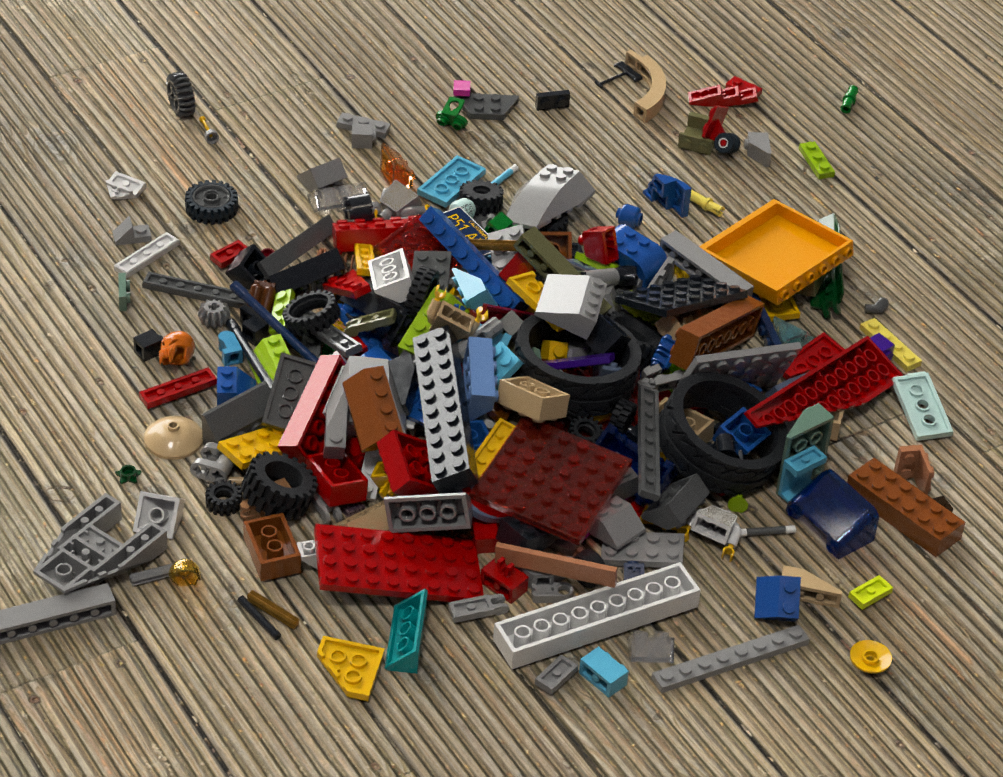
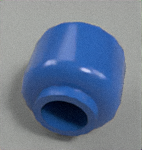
[616,204,643,229]

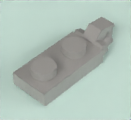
[637,370,686,392]

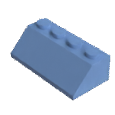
[462,337,499,421]

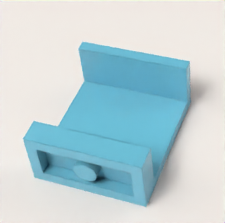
[778,445,827,506]

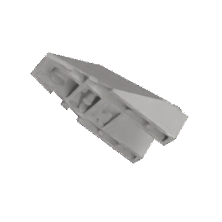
[323,356,406,460]
[33,493,168,594]

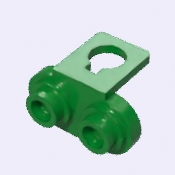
[435,96,468,130]

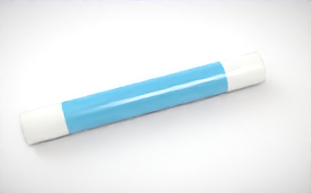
[491,164,519,186]

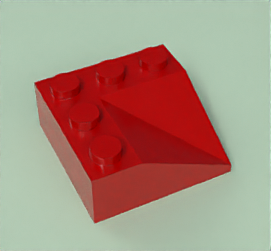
[376,429,439,496]

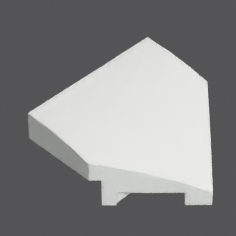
[106,171,147,199]

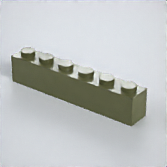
[513,226,612,316]

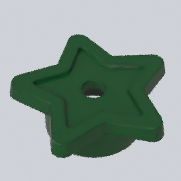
[115,465,142,484]

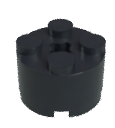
[343,193,375,222]

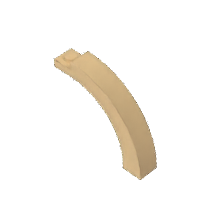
[625,50,666,123]

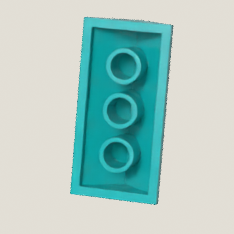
[384,589,428,674]

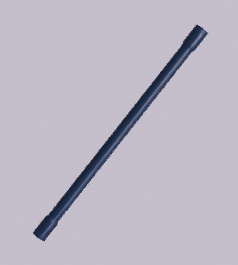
[230,281,319,363]

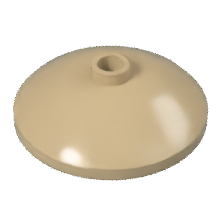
[144,416,203,460]

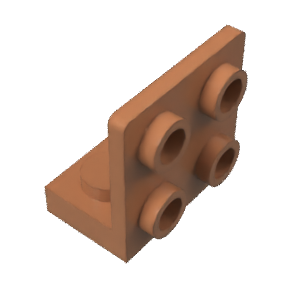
[894,445,934,495]

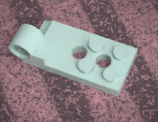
[892,371,954,441]

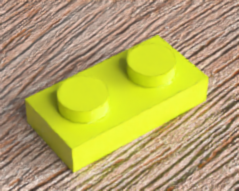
[848,575,893,610]

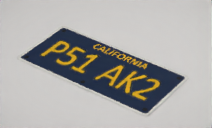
[443,207,491,255]

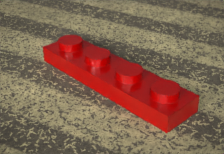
[139,367,217,409]

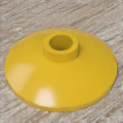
[850,640,892,673]

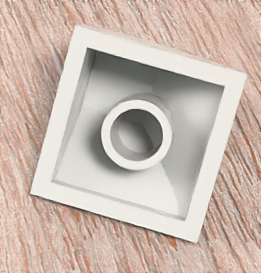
[133,491,185,539]

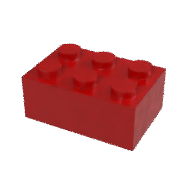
[305,452,368,507]

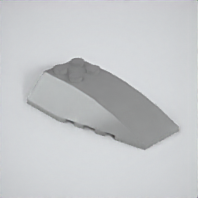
[506,164,595,229]

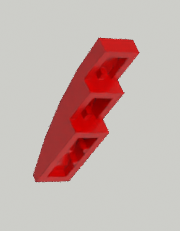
[688,84,759,107]

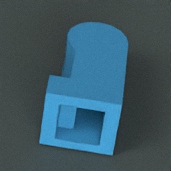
[218,331,243,367]

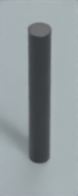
[237,595,281,640]

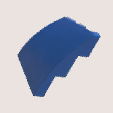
[643,174,692,218]

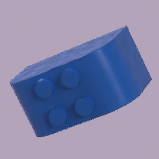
[612,224,667,288]

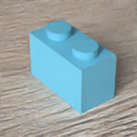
[579,646,629,698]

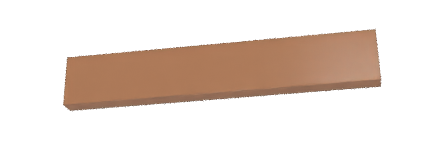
[495,542,618,588]

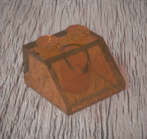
[380,143,415,188]

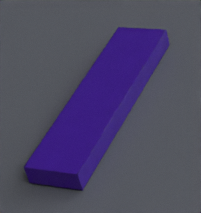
[543,352,615,370]

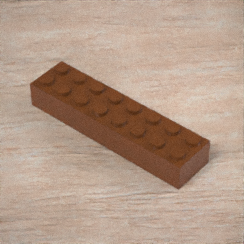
[669,296,765,370]

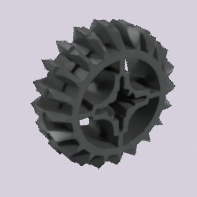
[166,71,196,118]

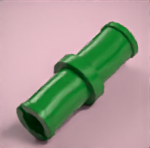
[840,85,858,114]

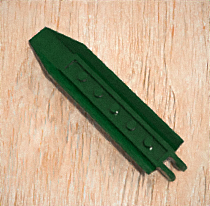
[810,213,844,319]

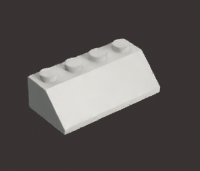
[368,248,413,303]

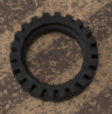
[405,266,440,314]
[282,290,340,336]

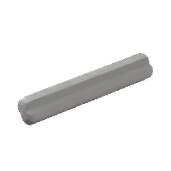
[129,560,190,586]

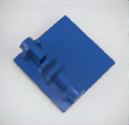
[651,334,676,373]

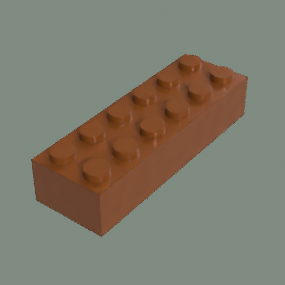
[845,458,966,557]

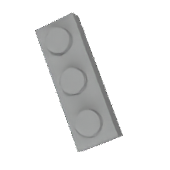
[336,112,391,139]

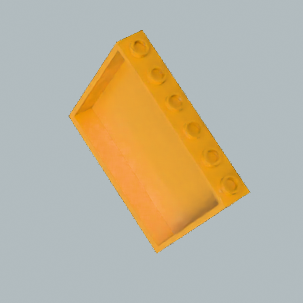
[699,199,854,306]

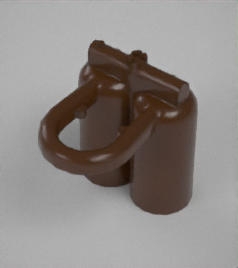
[247,280,276,313]

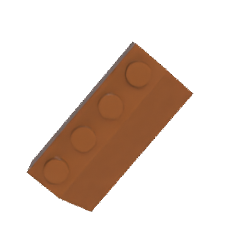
[342,366,403,453]

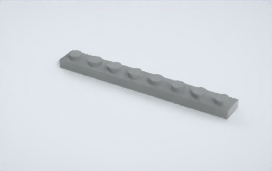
[651,625,810,693]

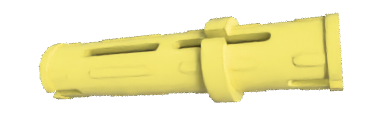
[690,190,725,217]

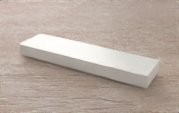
[114,232,180,278]

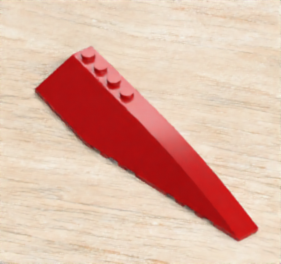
[744,335,904,428]

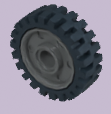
[185,180,238,225]

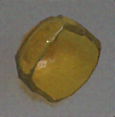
[169,559,201,586]

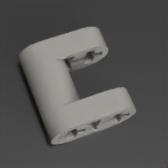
[190,442,235,483]

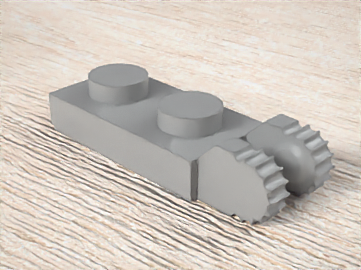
[312,491,343,524]
[448,593,509,623]

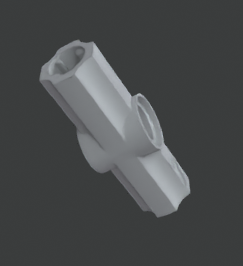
[458,317,504,363]

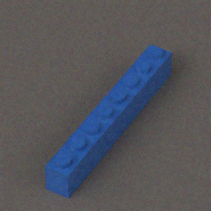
[419,206,530,311]

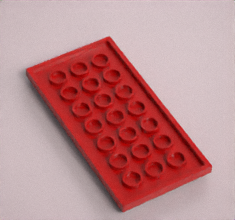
[314,524,484,602]

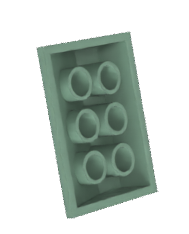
[776,403,834,496]

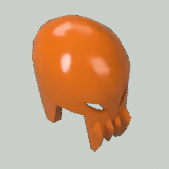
[159,331,195,365]

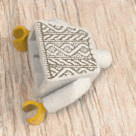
[677,505,742,562]

